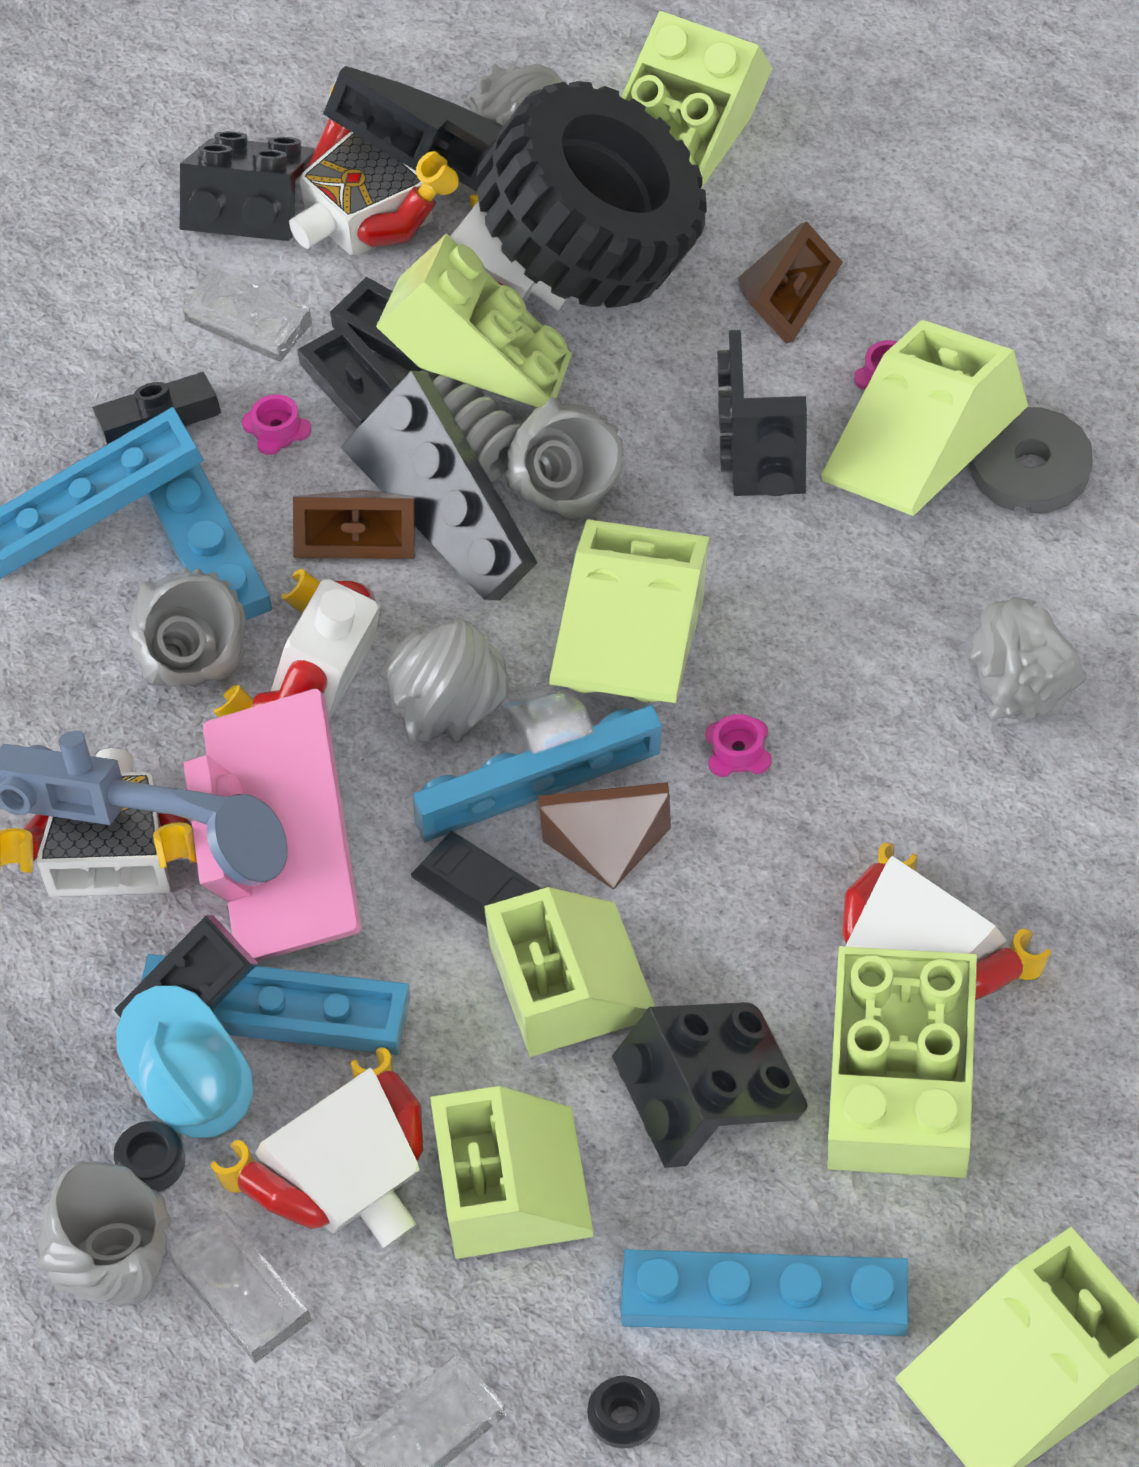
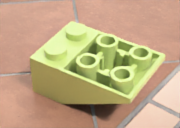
[621,11,773,189]
[376,233,572,407]
[821,320,1028,516]
[549,519,709,703]
[827,946,977,1178]
[896,1227,1139,1467]

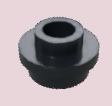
[587,1375,660,1449]

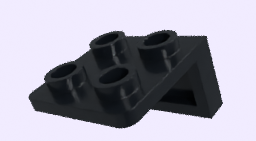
[179,131,315,241]
[717,330,807,496]
[612,1002,808,1168]

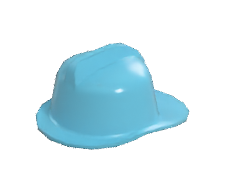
[116,985,254,1138]

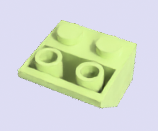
[484,887,655,1057]
[430,1086,594,1259]

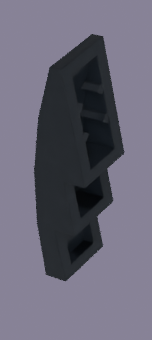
[323,66,504,192]

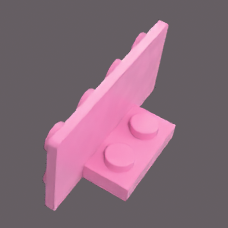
[183,689,362,962]

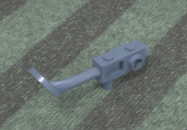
[0,731,288,886]

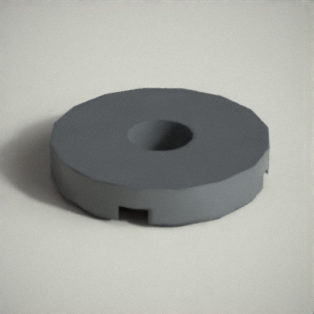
[971,407,1093,513]

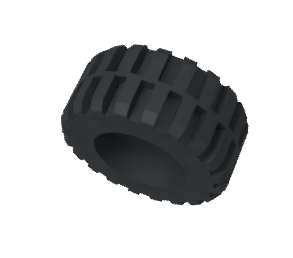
[477,81,707,308]

